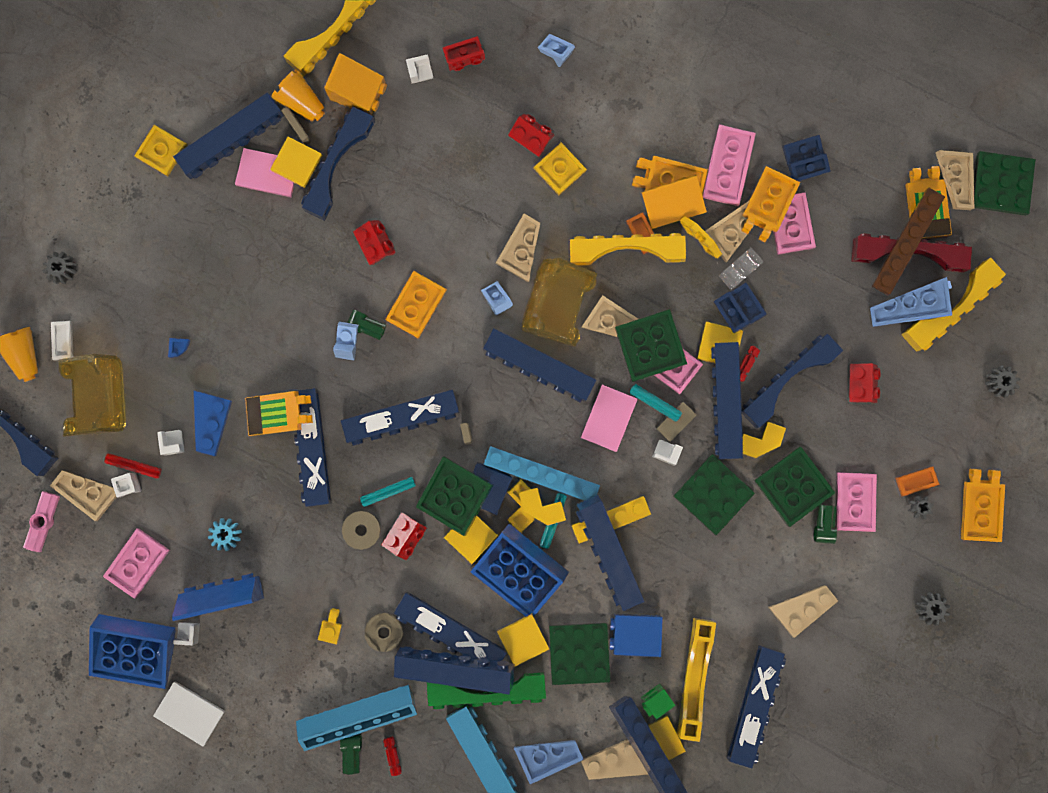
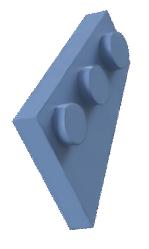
[514,740,584,784]

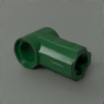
[347,309,386,340]
[813,505,837,544]
[340,734,362,775]

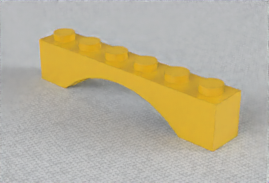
[284,0,376,77]
[570,233,686,266]
[901,258,1006,352]
[677,618,716,742]

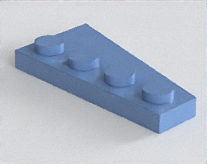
[870,277,952,327]

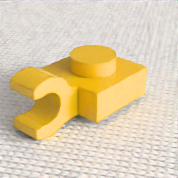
[318,608,342,645]

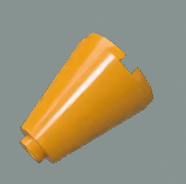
[271,69,325,122]
[0,327,38,382]

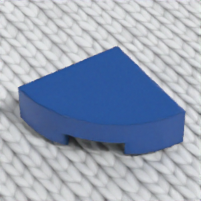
[168,338,190,358]

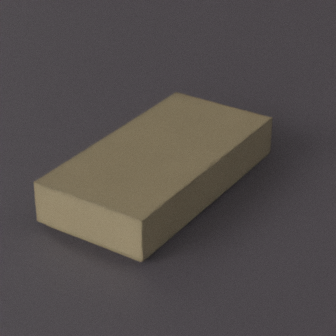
[281,107,311,146]
[656,402,696,442]
[460,423,473,445]

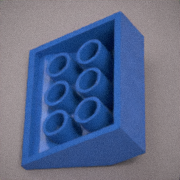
[470,524,569,617]
[172,573,264,621]
[89,614,175,689]

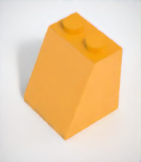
[324,53,387,115]

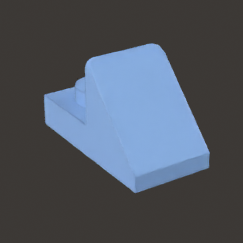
[538,34,575,67]
[481,281,513,315]
[333,322,358,361]

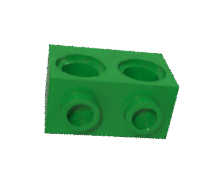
[641,683,676,720]

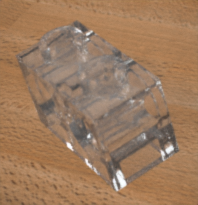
[719,248,764,290]

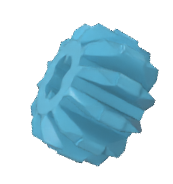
[208,518,242,551]

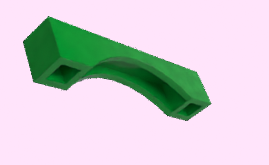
[427,672,546,709]

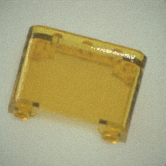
[522,258,597,346]
[59,354,126,437]

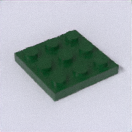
[974,151,1036,216]
[614,309,687,382]
[754,446,835,527]
[673,454,755,536]
[416,456,493,536]
[549,623,610,685]

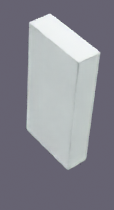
[51,321,74,361]

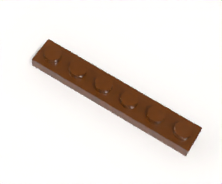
[872,187,945,296]

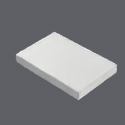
[153,681,225,746]

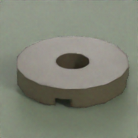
[342,511,381,550]
[365,613,404,652]

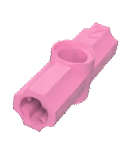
[23,491,60,552]

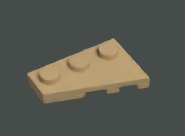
[935,150,974,210]
[705,201,754,263]
[495,214,540,282]
[581,295,638,337]
[50,471,116,521]
[768,585,838,638]
[581,739,648,780]

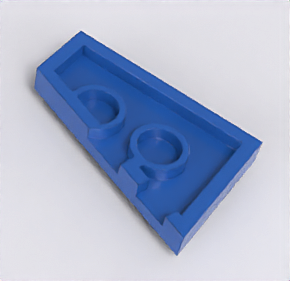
[194,391,232,456]

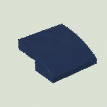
[782,135,831,181]
[713,283,767,333]
[473,462,513,515]

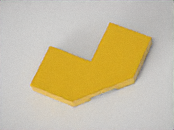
[680,216,722,259]
[743,422,786,458]
[507,479,534,533]
[519,488,566,525]

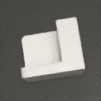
[406,55,433,84]
[157,430,185,455]
[652,440,683,466]
[111,473,142,498]
[173,622,200,646]

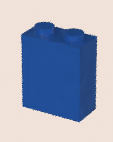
[609,614,663,657]

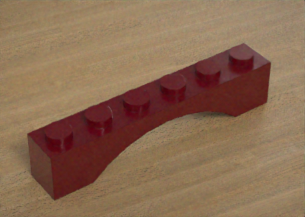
[851,233,972,273]

